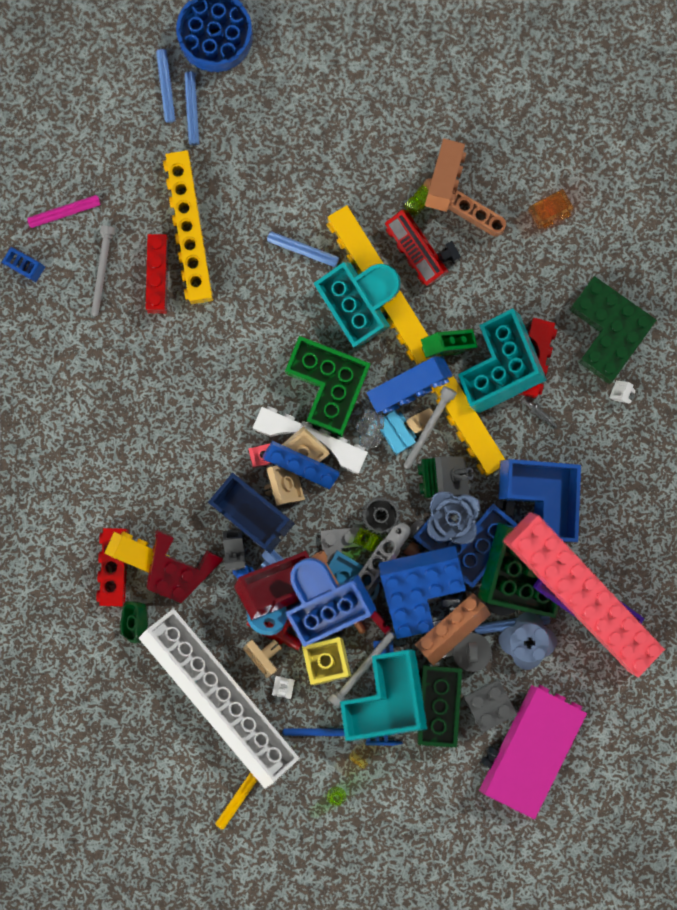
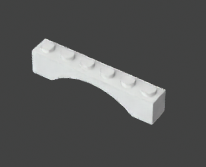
[253,406,368,475]

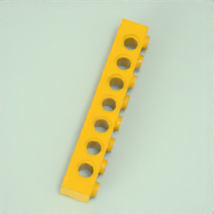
[163,150,213,304]

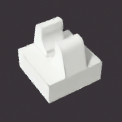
[609,380,635,403]
[272,676,295,699]

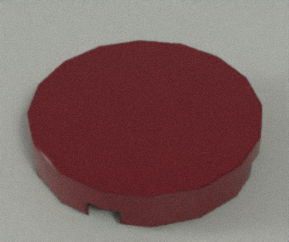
[370,611,391,635]

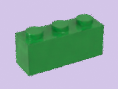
[421,329,478,358]

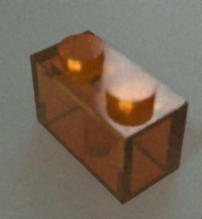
[528,189,574,230]

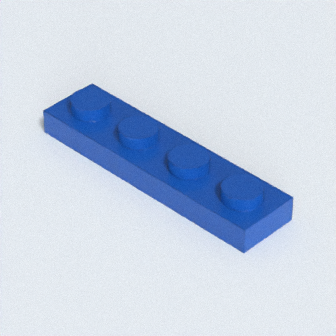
[263,441,340,489]

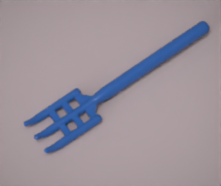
[282,728,403,746]

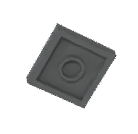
[435,456,474,496]

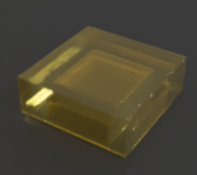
[348,750,368,769]

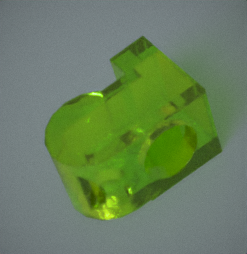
[403,185,429,217]
[353,527,383,552]

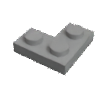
[320,527,360,564]

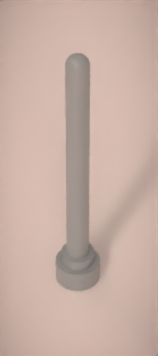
[91,226,116,317]
[403,386,457,469]
[328,631,395,709]

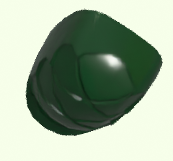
[120,601,148,643]

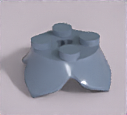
[427,492,480,544]
[498,612,557,670]

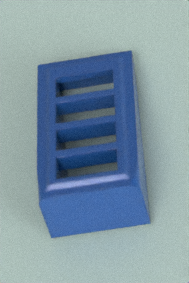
[1,247,45,282]

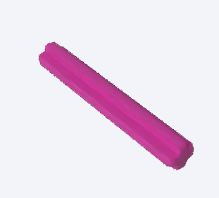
[27,195,100,228]

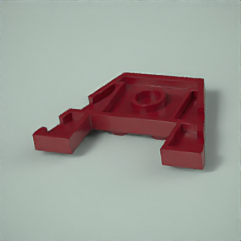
[146,530,223,603]

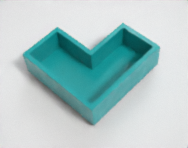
[340,650,427,741]

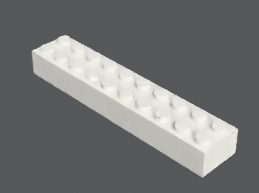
[139,609,300,788]

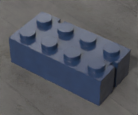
[208,472,295,554]

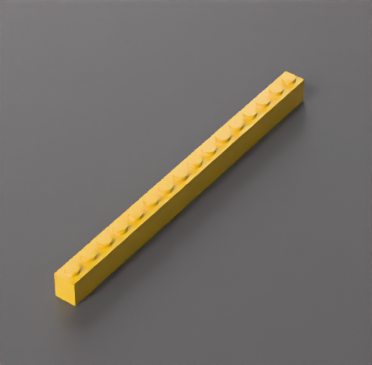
[326,205,505,477]

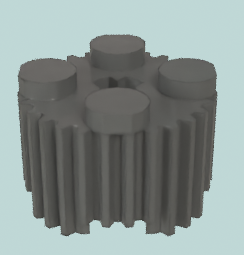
[361,496,400,536]

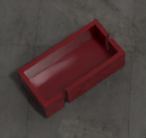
[234,551,310,620]

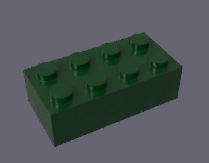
[417,665,462,748]

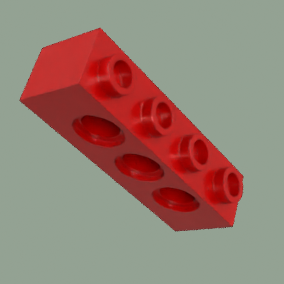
[96,528,128,607]

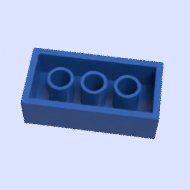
[366,356,453,414]

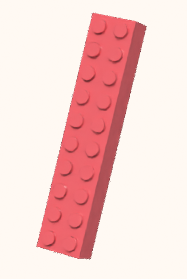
[503,512,665,678]

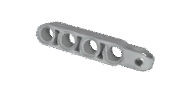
[358,523,410,596]

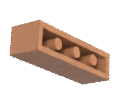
[425,138,467,212]
[415,593,491,666]

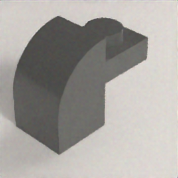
[223,529,246,570]

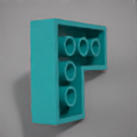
[458,308,547,414]

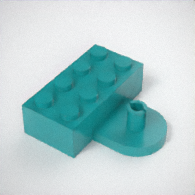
[314,262,401,348]

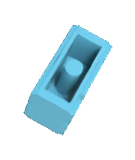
[376,410,417,456]

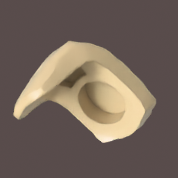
[407,408,434,433]

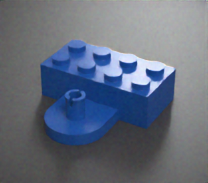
[285,558,376,647]

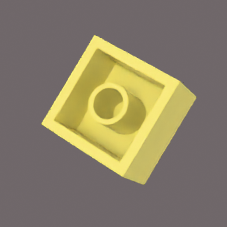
[302,637,351,686]

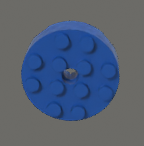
[176,0,253,72]

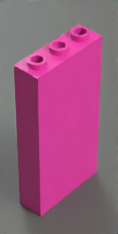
[479,684,587,820]

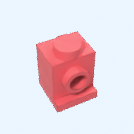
[248,443,272,469]

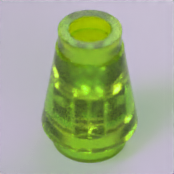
[327,787,346,806]

